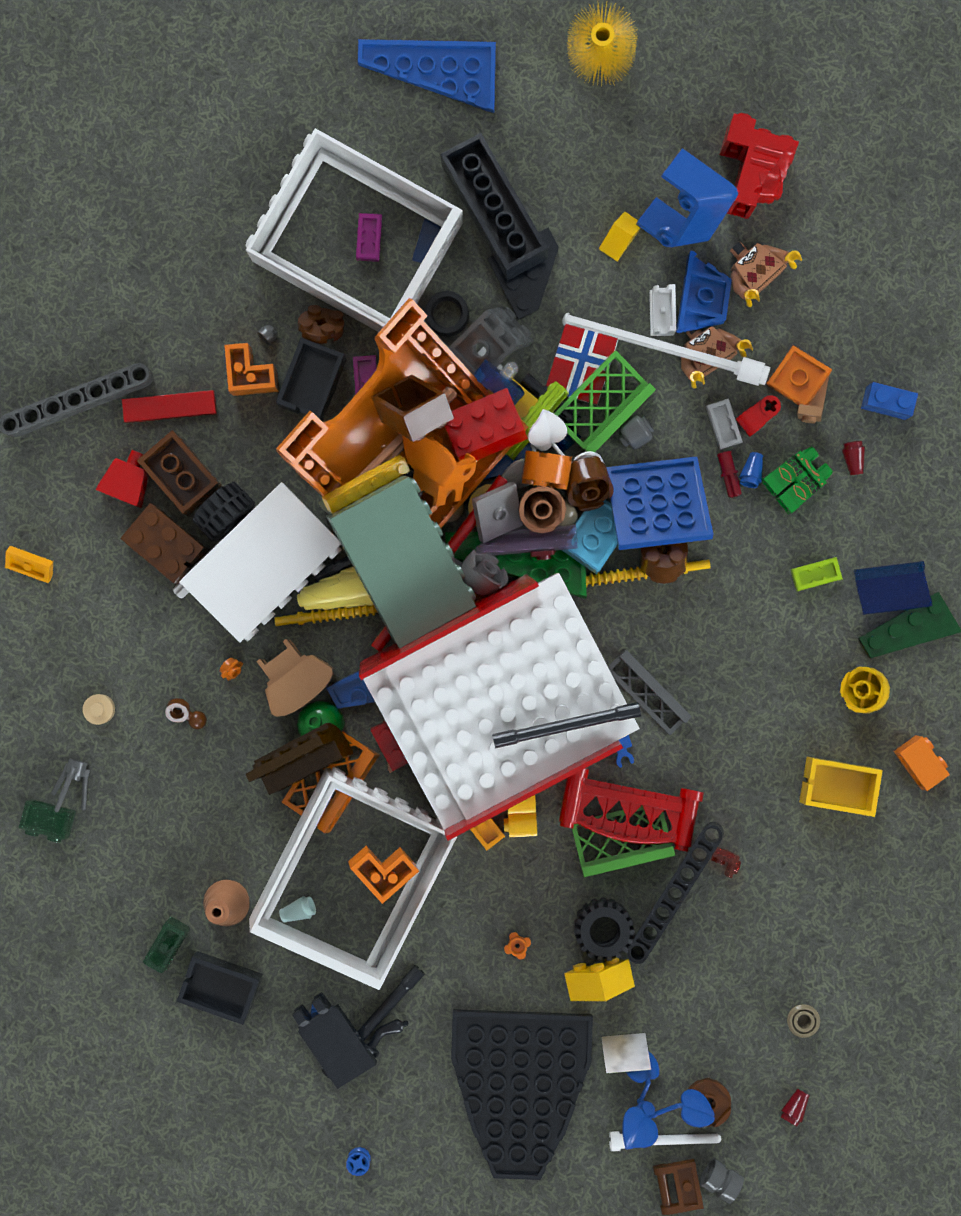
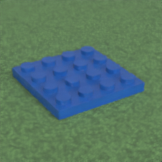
[606,457,713,550]

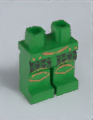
[762,446,833,515]

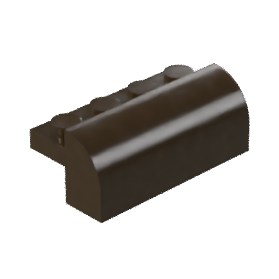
[246,723,353,795]

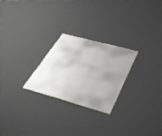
[601,1033,651,1074]

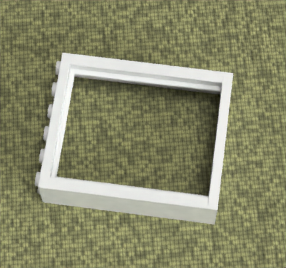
[246,128,463,332]
[249,767,457,990]

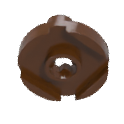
[298,305,344,344]
[688,1078,731,1127]

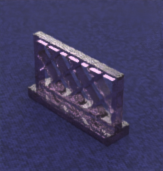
[476,524,578,555]

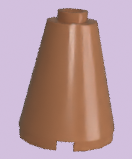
[518,486,566,533]
[203,880,250,926]

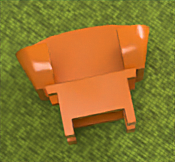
[402,432,477,507]

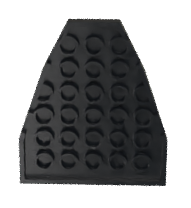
[451,1009,593,1180]

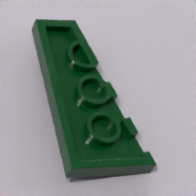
[858,592,961,658]

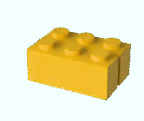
[799,757,883,817]

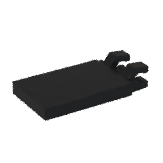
[292,992,377,1089]

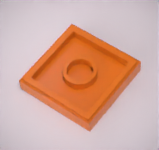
[767,345,832,405]

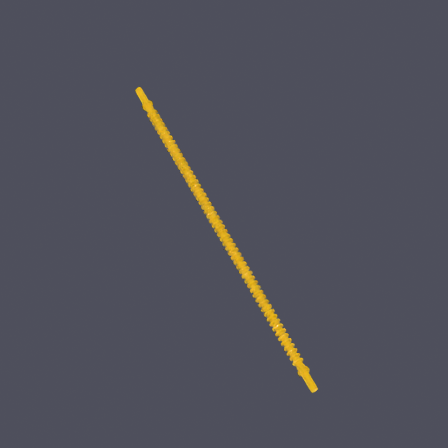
[274,559,711,626]

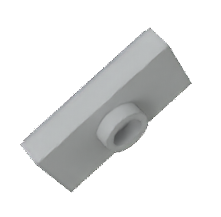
[706,398,743,450]

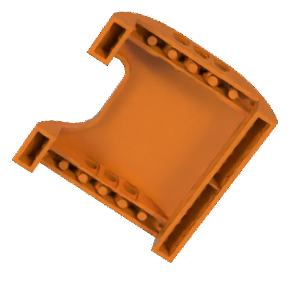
[276,298,529,528]

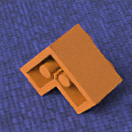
[225,343,279,396]
[348,846,419,904]

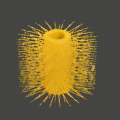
[567,2,638,87]

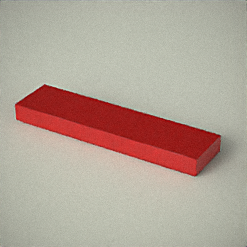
[122,390,217,423]

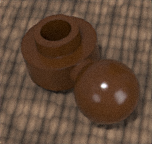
[165,698,207,729]

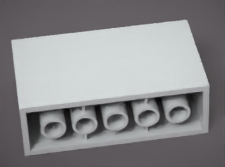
[179,482,342,642]

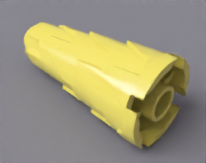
[297,567,374,610]

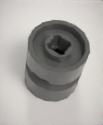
[699,1158,744,1204]

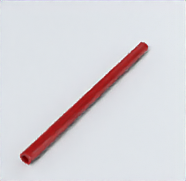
[371,475,508,652]

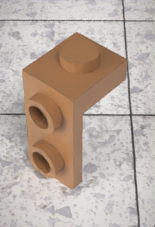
[798,377,829,423]

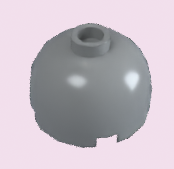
[461,549,508,596]

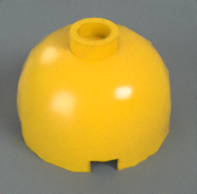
[840,667,890,713]

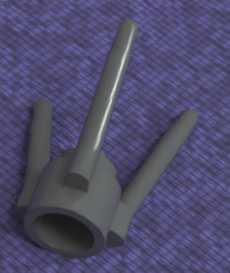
[51,758,90,812]

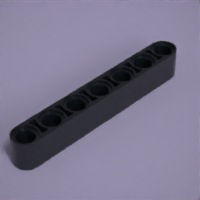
[627,822,724,964]

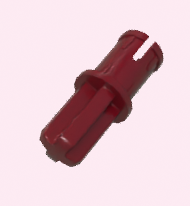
[717,451,742,498]

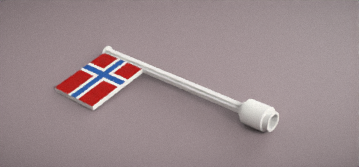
[546,313,770,406]

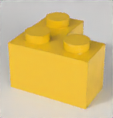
[564,956,635,1001]

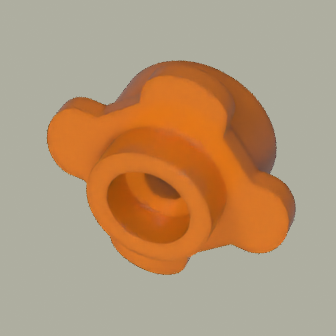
[220,658,243,681]
[504,932,531,959]

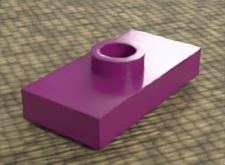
[356,213,382,262]

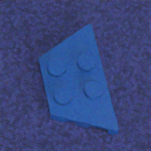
[676,251,732,333]

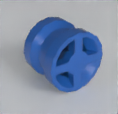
[346,1147,371,1176]

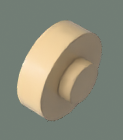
[83,694,115,725]

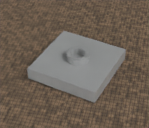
[472,482,523,543]

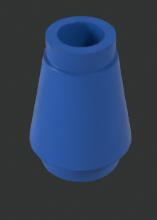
[739,452,763,488]

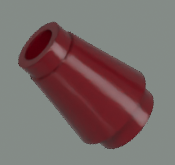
[842,441,865,475]
[781,1089,810,1127]

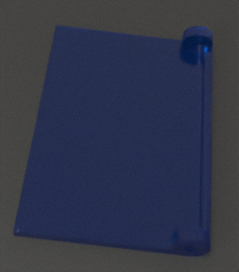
[854,561,933,615]

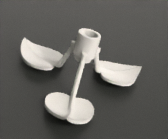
[502,409,605,488]

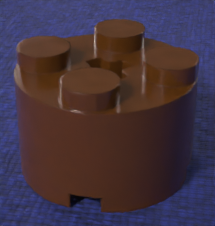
[565,456,614,511]
[640,542,688,584]

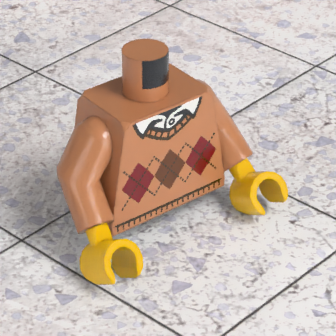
[730,242,802,307]
[681,326,753,389]

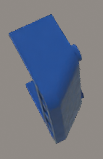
[636,148,738,247]

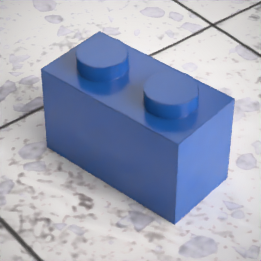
[861,382,918,420]

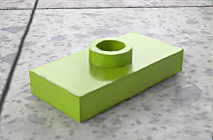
[790,557,843,592]

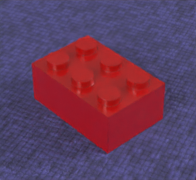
[445,388,528,461]

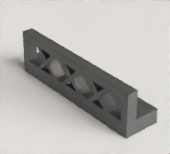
[608,650,692,735]

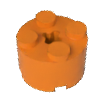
[522,450,572,490]

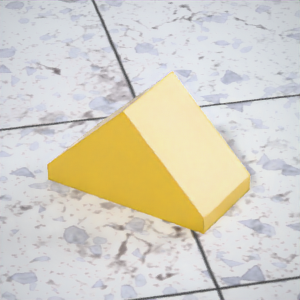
[599,212,641,262]

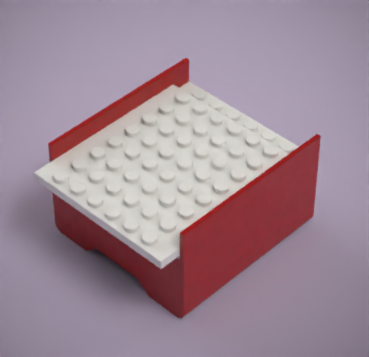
[359,573,640,841]

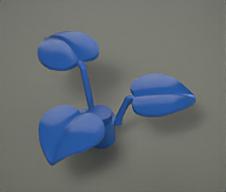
[622,1051,715,1150]

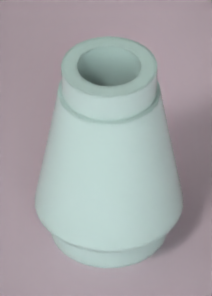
[279,896,316,923]

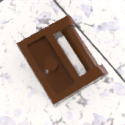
[653,1159,704,1215]

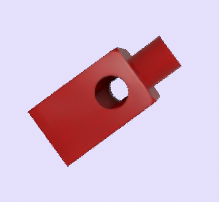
[96,450,149,508]

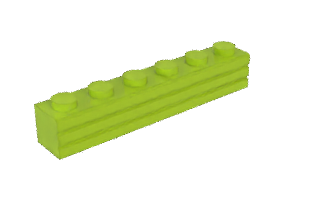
[505,381,569,461]

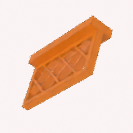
[282,731,380,833]

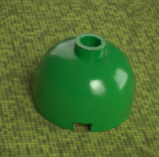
[297,701,345,736]

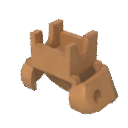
[256,639,335,717]

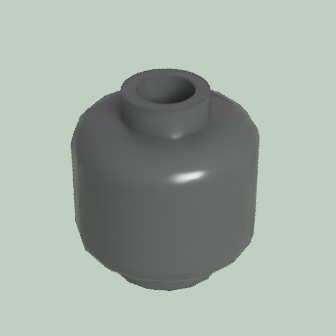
[619,415,654,450]

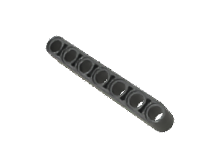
[0,363,154,437]

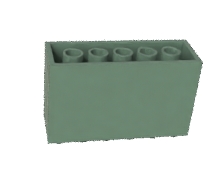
[326,475,477,649]

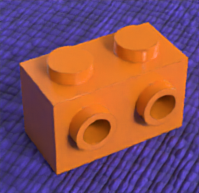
[893,735,950,791]

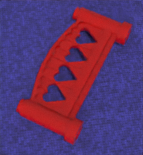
[559,769,704,852]

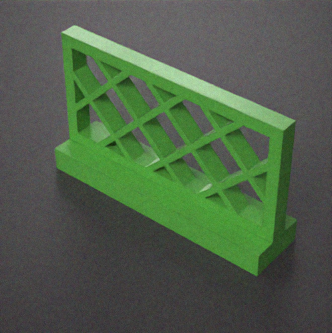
[553,350,656,453]
[572,806,675,878]

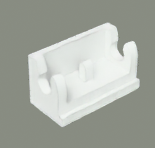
[649,284,676,336]

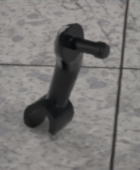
[366,1019,409,1058]

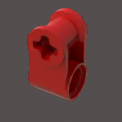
[735,395,781,437]

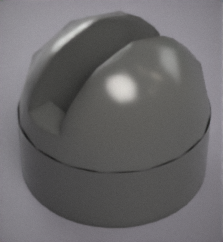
[257,325,278,346]

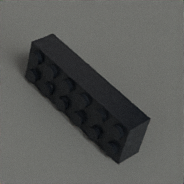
[440,133,548,281]

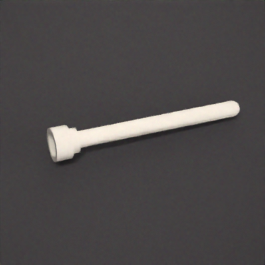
[609,1131,721,1151]

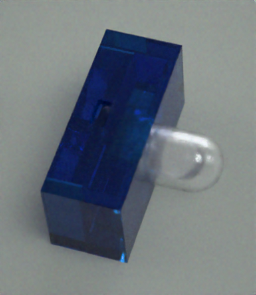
[474,359,525,405]

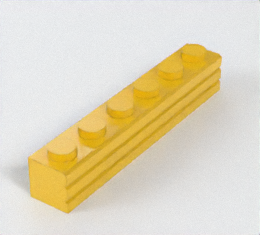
[322,455,410,514]

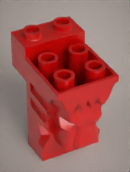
[719,113,799,219]

